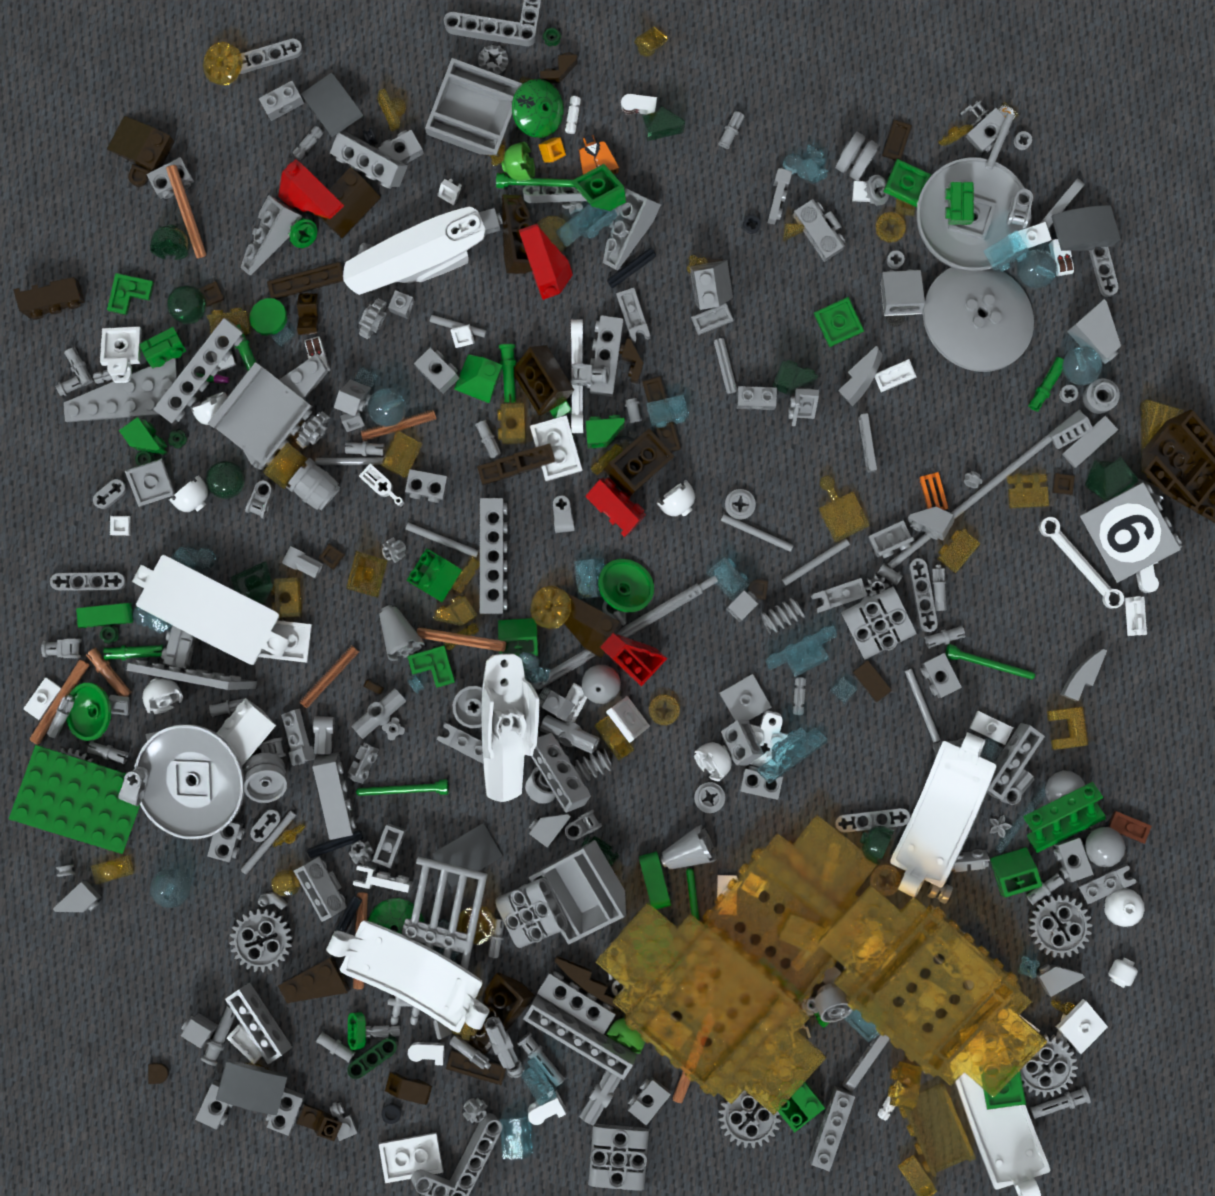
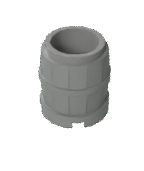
[286,458,341,511]

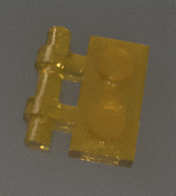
[1007,473,1049,509]

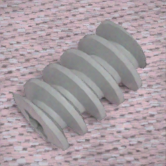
[761,598,805,635]
[572,748,612,783]

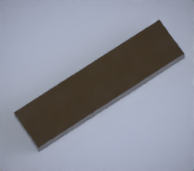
[267,261,344,299]
[642,376,681,452]

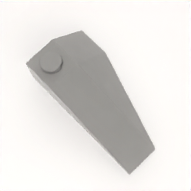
[603,187,661,270]
[240,195,302,275]

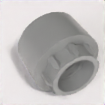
[1083,378,1120,414]
[525,767,556,803]
[815,983,853,1022]

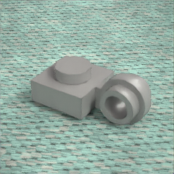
[330,1102,358,1141]

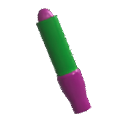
[196,373,230,383]

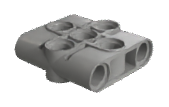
[841,586,917,660]
[495,878,568,948]
[588,1124,649,1191]

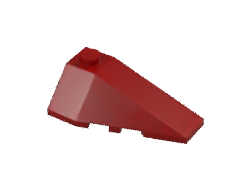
[278,159,344,219]
[519,224,573,300]

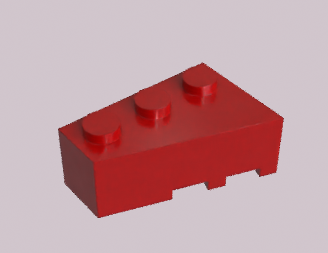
[585,477,646,537]
[600,633,668,687]

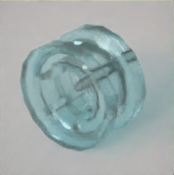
[407,675,425,694]

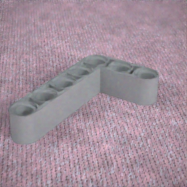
[444,0,542,46]
[411,1113,502,1196]

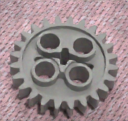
[1028,894,1092,958]
[229,908,293,972]
[1013,1033,1078,1097]
[718,1083,781,1148]

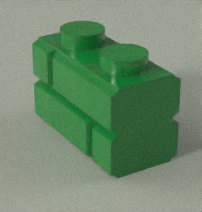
[945,182,974,225]
[139,327,186,369]

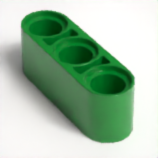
[76,603,133,628]
[638,851,671,911]

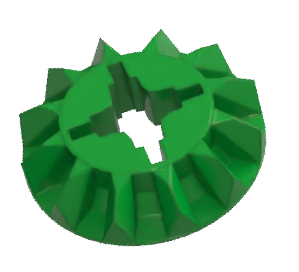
[288,218,317,248]

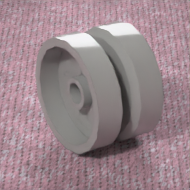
[835,131,880,181]
[452,686,482,728]
[243,753,287,803]

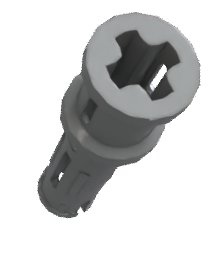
[200,1005,236,1066]
[517,1032,565,1087]
[1030,1086,1091,1119]

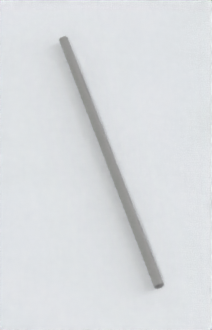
[887,410,1083,569]

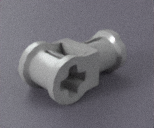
[571,363,610,386]
[41,639,82,658]

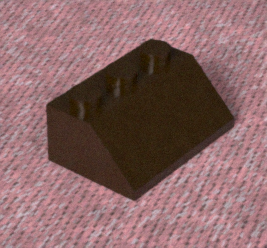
[318,167,381,239]
[514,345,574,416]

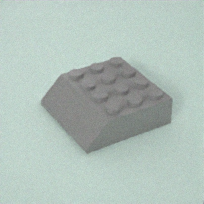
[425,58,522,155]
[529,840,626,945]

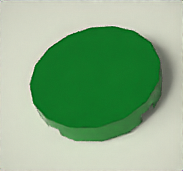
[249,298,288,336]

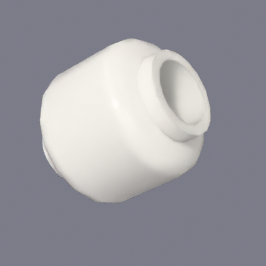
[1108,958,1138,988]

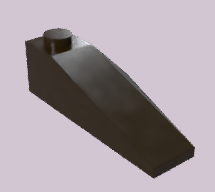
[502,194,533,274]
[546,587,622,659]
[469,972,535,1055]

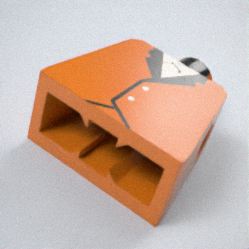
[579,135,619,175]

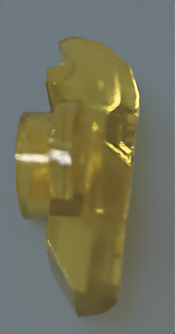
[938,125,973,146]
[272,823,305,848]
[1051,1000,1075,1015]

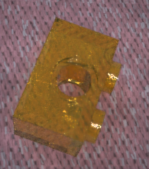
[498,403,526,444]
[271,578,302,618]
[888,1061,922,1111]

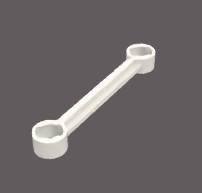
[571,319,583,433]
[1039,517,1124,609]

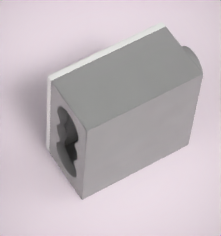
[880,269,925,316]

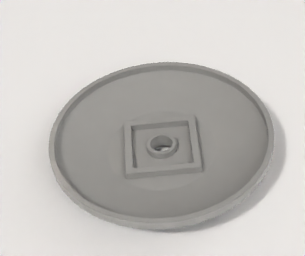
[916,158,1031,271]
[923,267,1034,372]
[135,724,245,839]

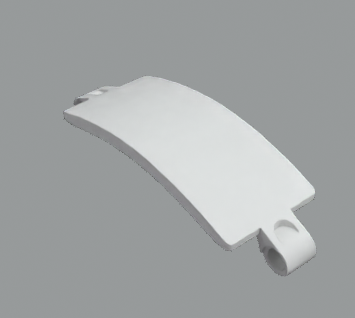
[132,555,290,665]
[890,732,997,898]
[326,920,489,1033]
[948,1025,1050,1196]

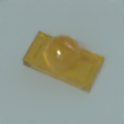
[634,27,668,57]
[377,89,406,132]
[91,855,135,884]

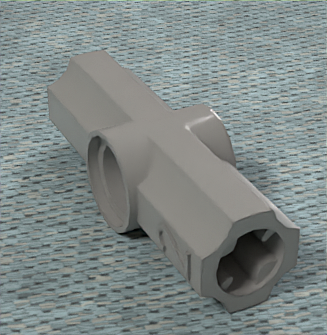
[351,689,406,739]
[540,715,599,754]
[484,1017,518,1069]
[579,1070,621,1126]

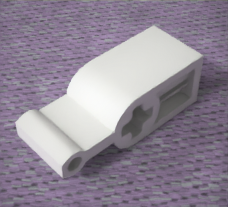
[359,464,404,507]

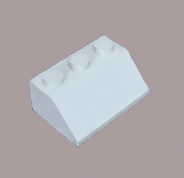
[217,698,276,766]

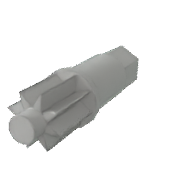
[932,565,947,611]
[47,695,75,738]
[450,1035,491,1069]

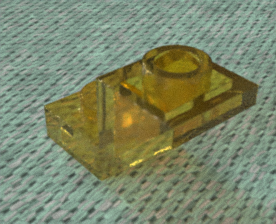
[898,1155,938,1196]

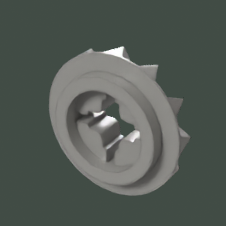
[478,44,508,74]
[864,175,889,206]
[725,489,756,520]
[694,782,725,813]

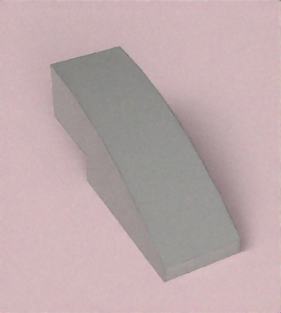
[838,346,882,406]
[1060,649,1107,701]

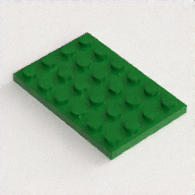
[9,744,140,854]

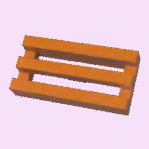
[919,472,948,510]

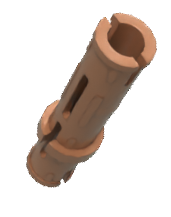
[86,648,132,697]

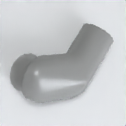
[258,892,288,911]

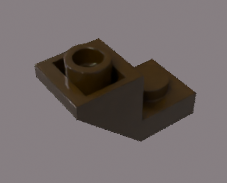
[540,52,577,84]
[297,293,318,335]
[619,339,643,384]
[385,1072,432,1105]
[295,1103,342,1141]

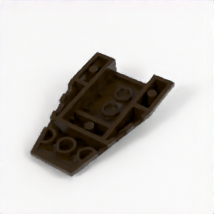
[1142,410,1215,523]

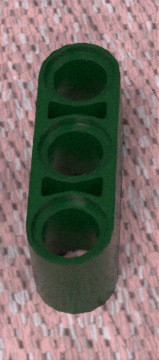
[347,1036,399,1079]

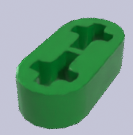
[348,1012,366,1050]

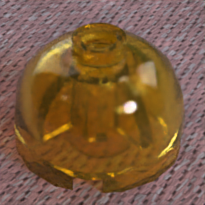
[457,905,496,945]

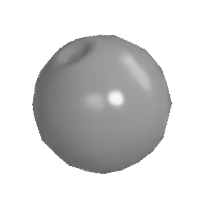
[582,664,621,704]
[1045,770,1085,803]
[1084,827,1126,867]

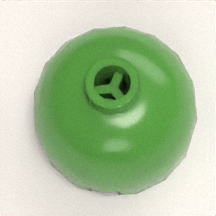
[501,141,535,181]
[607,1017,646,1054]

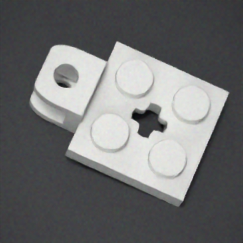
[100,327,142,383]
[750,710,788,772]
[353,865,413,893]

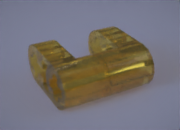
[1047,707,1088,750]

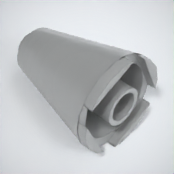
[379,605,424,661]
[660,825,717,869]

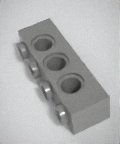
[330,132,408,189]
[587,316,623,397]
[987,723,1045,800]
[531,733,591,813]
[537,971,616,1034]
[225,983,292,1064]
[809,1086,855,1172]

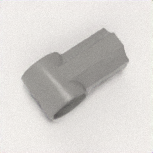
[282,546,323,579]
[313,716,335,754]
[999,768,1035,805]

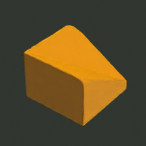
[538,137,566,163]

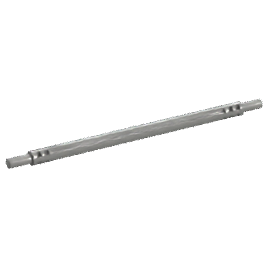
[531,575,718,690]

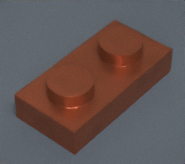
[1108,811,1152,844]

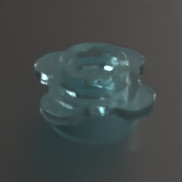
[1018,956,1040,979]

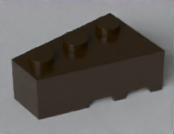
[13,277,85,320]
[278,955,351,1003]

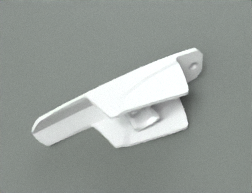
[343,206,486,295]
[481,653,539,802]

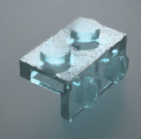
[574,559,605,599]

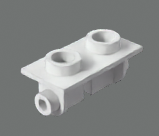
[1125,596,1147,636]

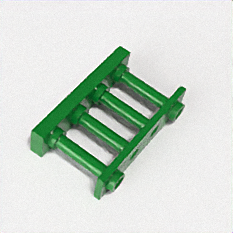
[1023,782,1106,853]

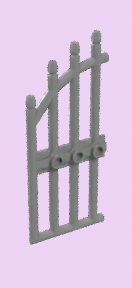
[387,856,487,1026]

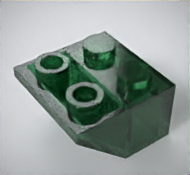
[772,360,819,395]

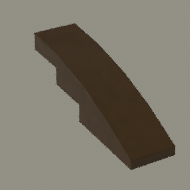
[477,443,556,485]
[555,956,622,1009]

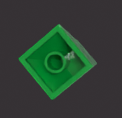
[572,164,626,211]
[454,354,503,403]

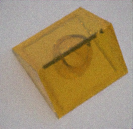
[263,443,308,489]
[346,551,388,598]

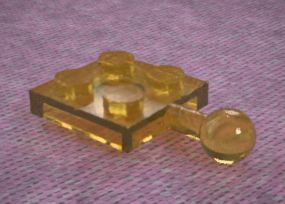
[818,475,870,543]

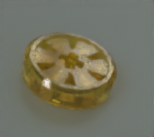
[203,42,242,85]
[531,586,571,629]

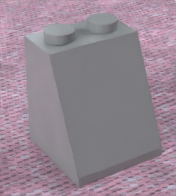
[690,260,733,310]
[1067,299,1121,365]

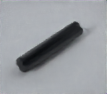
[607,248,656,288]
[307,830,363,858]
[329,895,362,942]

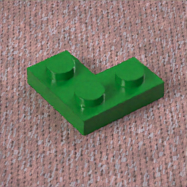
[107,273,154,315]
[407,646,455,688]

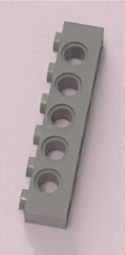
[153,317,244,423]
[480,498,508,614]
[523,994,637,1080]

